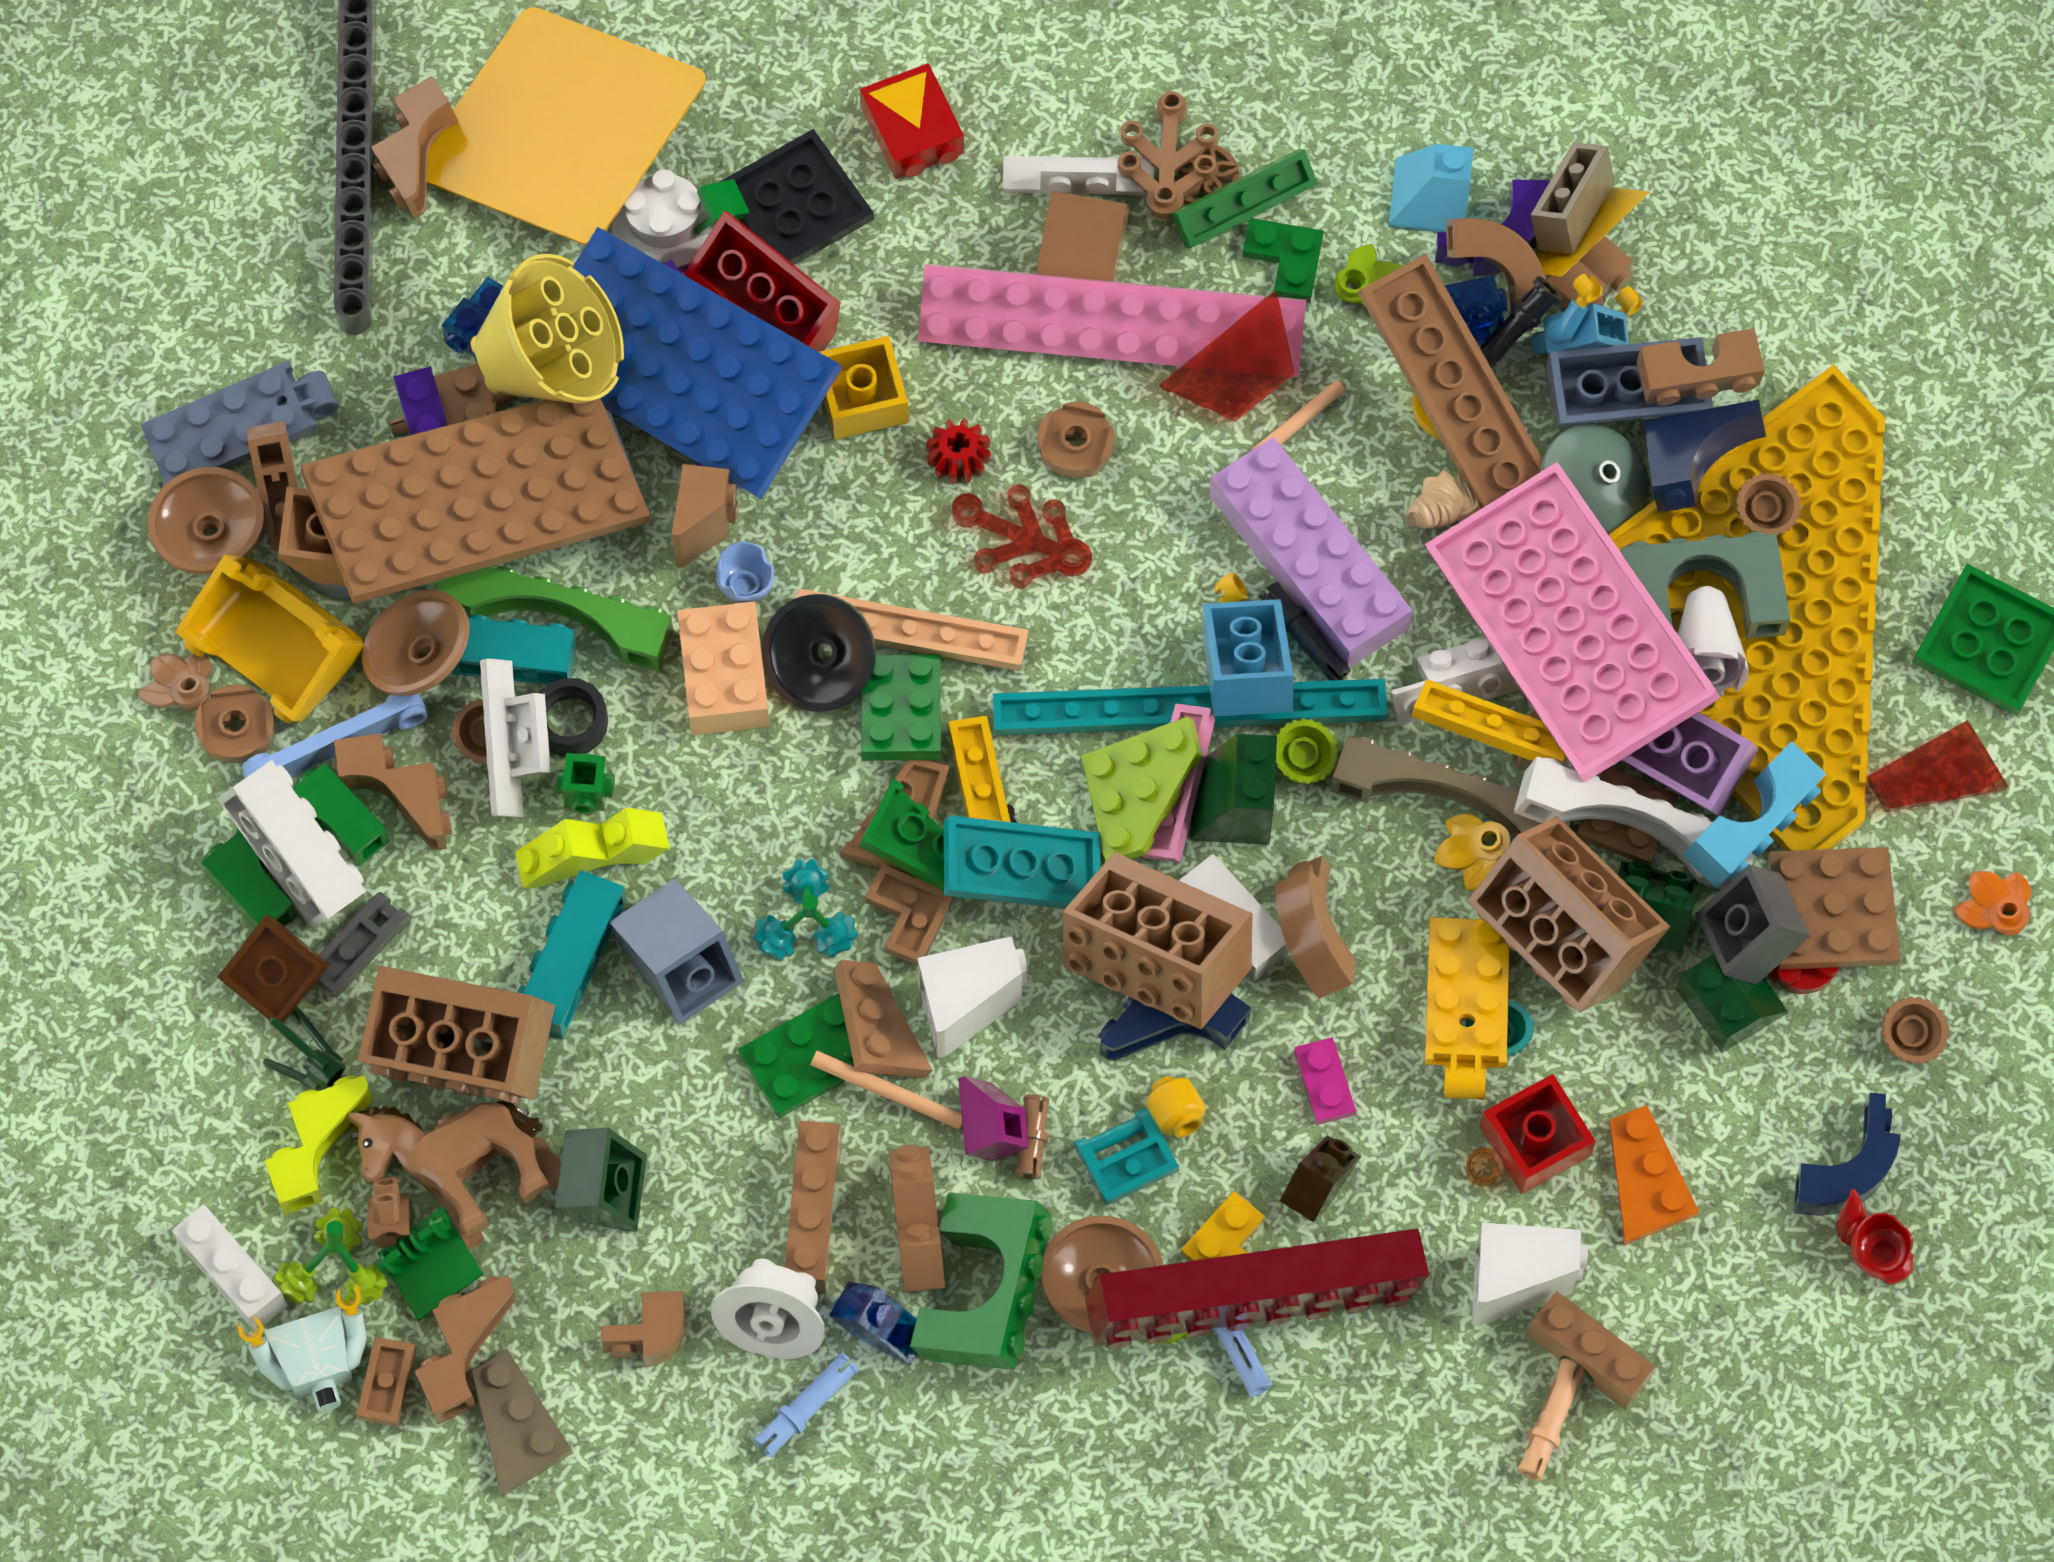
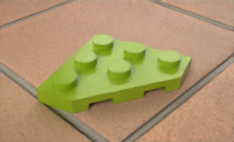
[1081,716,1203,862]

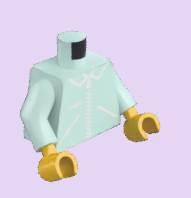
[236,1284,367,1412]

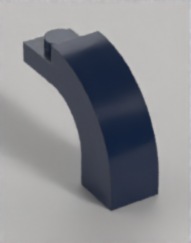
[1794,1092,1901,1216]

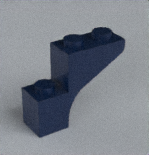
[1099,993,1251,1061]

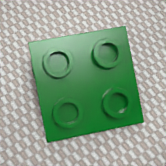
[376,1207,484,1321]

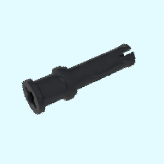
[1480,276,1563,368]

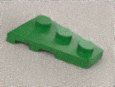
[858,777,966,902]

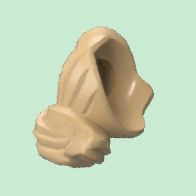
[1406,469,1482,528]

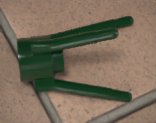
[263,1007,346,1090]

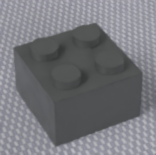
[1696,864,1810,985]

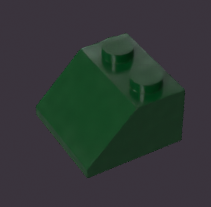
[1676,954,1788,1053]
[554,1128,647,1232]

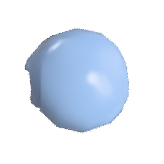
[715,541,774,603]

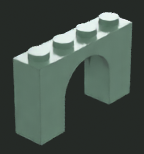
[1620,532,1790,639]

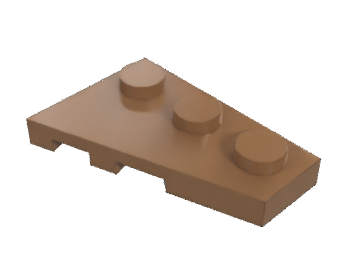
[840,760,949,878]
[834,960,933,1078]

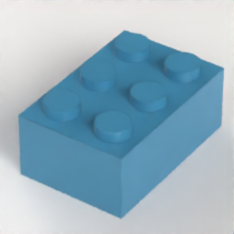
[1202,599,1293,716]

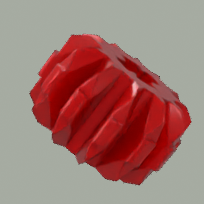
[926,417,991,485]

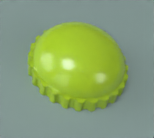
[1275,718,1339,785]

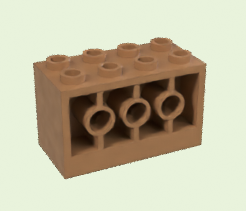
[1467,816,1670,1013]
[1063,852,1253,1029]
[358,965,555,1105]

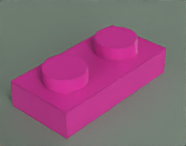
[1294,1037,1356,1125]

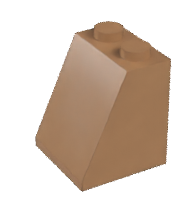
[1036,191,1131,282]

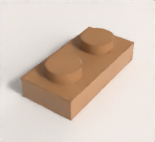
[356,1337,417,1427]

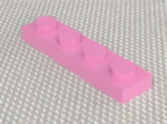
[1142,704,1216,863]

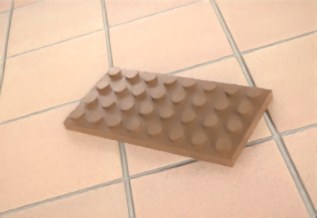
[300,398,650,604]

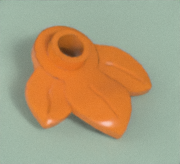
[1954,871,2031,936]

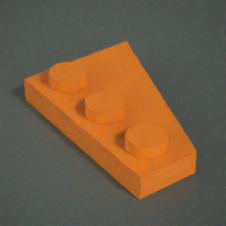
[1609,1105,1699,1246]

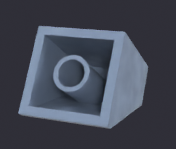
[609,879,745,1026]

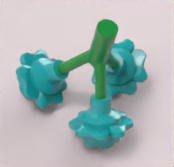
[753,859,858,961]

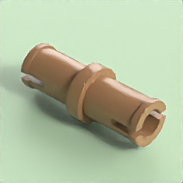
[1015,1094,1049,1180]

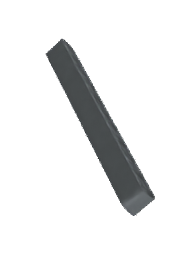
[334,0,377,335]

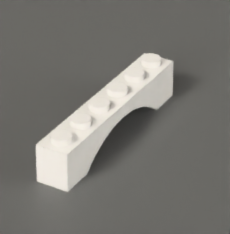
[1513,756,1754,890]

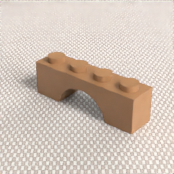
[785,1120,841,1294]

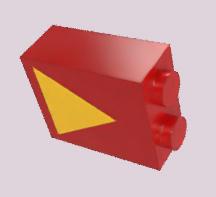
[859,63,964,179]

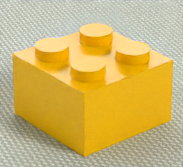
[820,335,909,440]

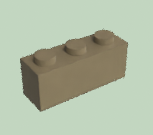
[1531,142,1615,254]

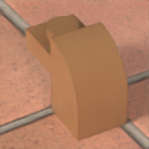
[601,1291,686,1367]

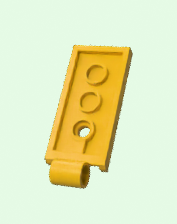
[1425,917,1509,1100]

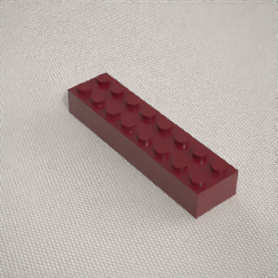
[1085,1228,1429,1349]

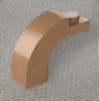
[1446,218,1545,331]
[1275,856,1356,999]

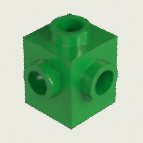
[556,753,615,814]

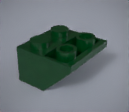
[1618,860,1698,954]

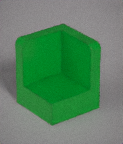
[694,179,750,237]

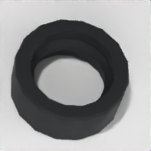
[539,678,608,756]

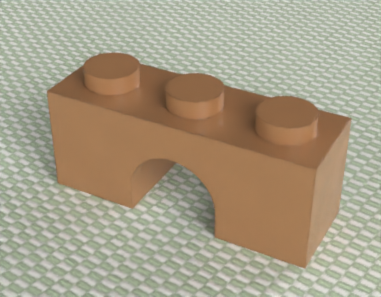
[1636,328,1765,405]
[1527,1290,1656,1411]

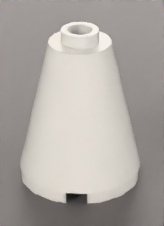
[1678,586,1749,697]

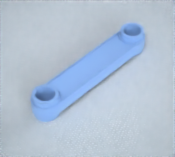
[242,694,428,778]

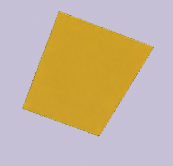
[1536,187,1650,277]

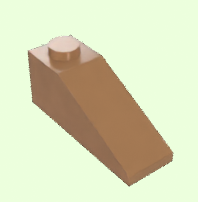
[247,421,299,550]

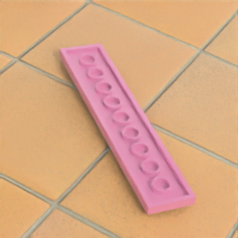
[918,264,1306,378]

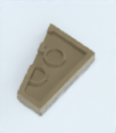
[472,1349,573,1497]

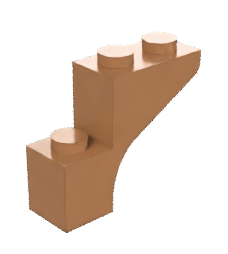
[371,76,458,220]
[334,733,452,850]
[888,1145,945,1292]
[415,1275,515,1425]

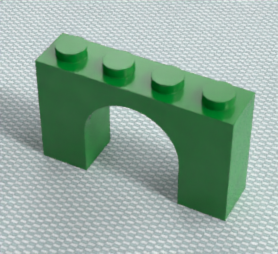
[201,763,389,929]
[910,1193,1053,1370]

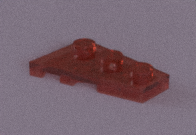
[1867,720,2009,812]

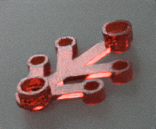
[952,484,1092,589]

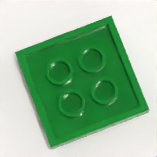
[1912,564,2054,716]

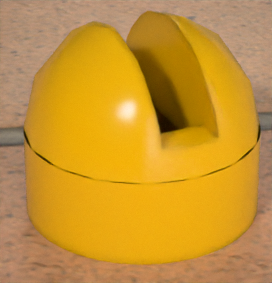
[1214,572,1248,603]

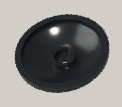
[762,594,876,712]

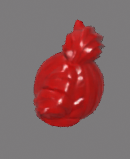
[1835,1189,1914,1285]

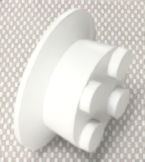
[613,169,709,269]
[711,1259,825,1360]

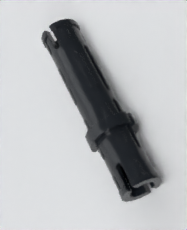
[1259,582,1351,681]

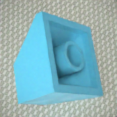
[1388,144,1474,232]

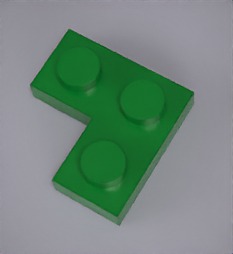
[1242,218,1324,303]

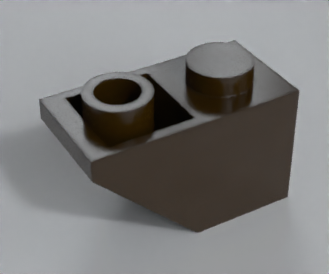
[1279,1135,1361,1222]

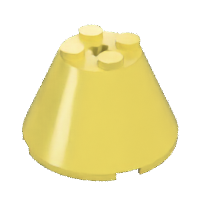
[471,254,624,403]

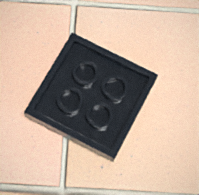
[719,129,874,265]

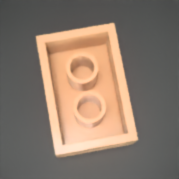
[677,601,770,735]

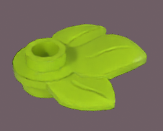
[1334,244,1403,307]

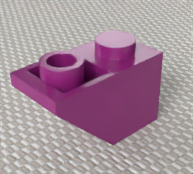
[958,1076,1029,1161]

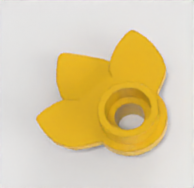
[1434,814,1511,891]

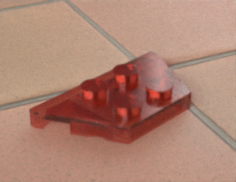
[1159,290,1295,422]

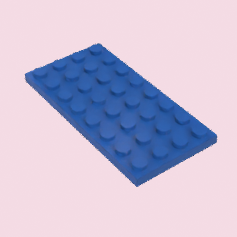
[572,227,843,499]

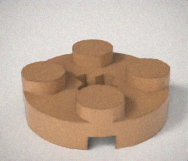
[1037,401,1115,478]
[195,685,275,763]

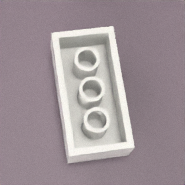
[217,760,366,929]

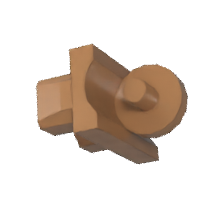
[367,1177,410,1249]

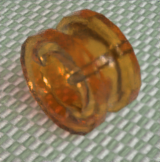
[1465,1147,1503,1187]

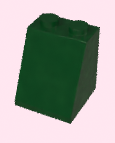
[1190,734,1277,845]

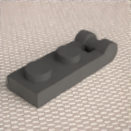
[317,892,412,998]

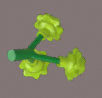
[273,1207,388,1305]

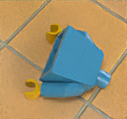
[1531,274,1643,355]

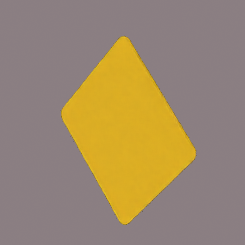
[427,7,706,245]

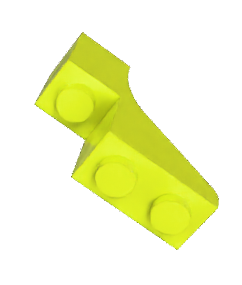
[515,808,670,889]
[264,1075,372,1216]

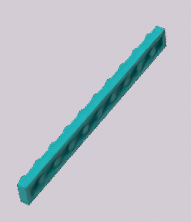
[993,678,1388,736]

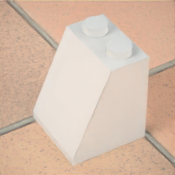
[918,936,1028,1059]
[1472,1223,1588,1326]

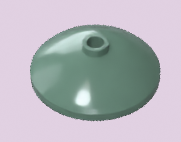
[1540,424,1649,535]

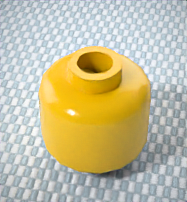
[1146,1076,1206,1138]

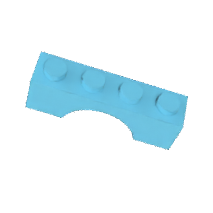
[1682,741,1826,888]

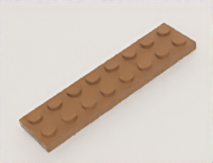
[1357,254,1542,508]

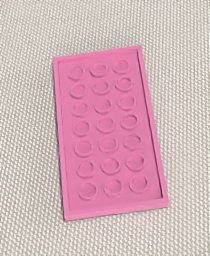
[1425,462,1720,782]

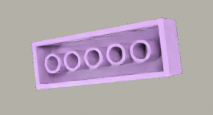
[1209,437,1413,668]

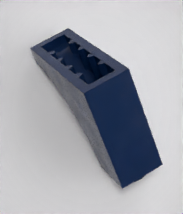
[1644,399,1766,513]

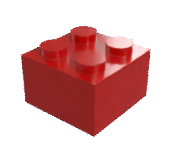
[1480,1074,1596,1194]

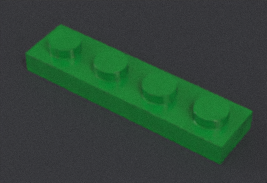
[1171,149,1318,248]

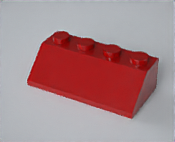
[684,211,841,352]

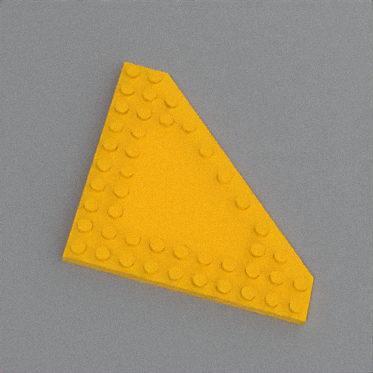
[1609,364,1885,851]

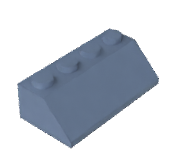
[1545,337,1713,426]

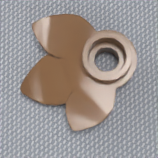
[138,653,212,711]

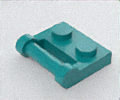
[1073,1107,1179,1206]

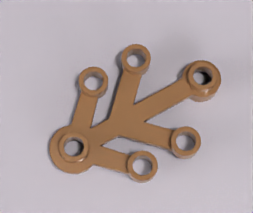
[1118,91,1218,219]

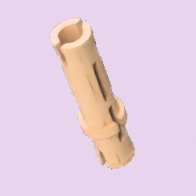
[1517,1359,1586,1481]

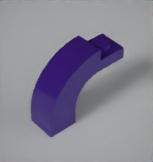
[1435,179,1550,277]

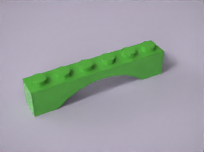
[435,566,673,671]

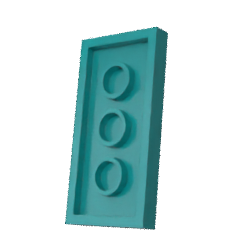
[944,815,1101,909]

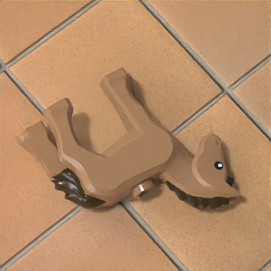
[346,1101,561,1250]

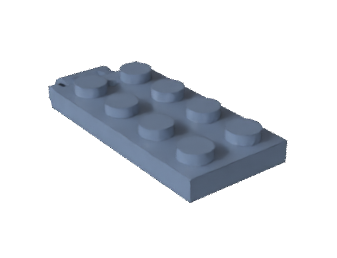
[141,360,339,484]

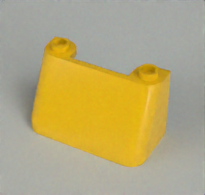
[175,554,365,724]

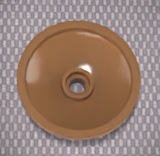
[147,467,265,574]
[362,590,469,696]
[1041,1216,1163,1333]

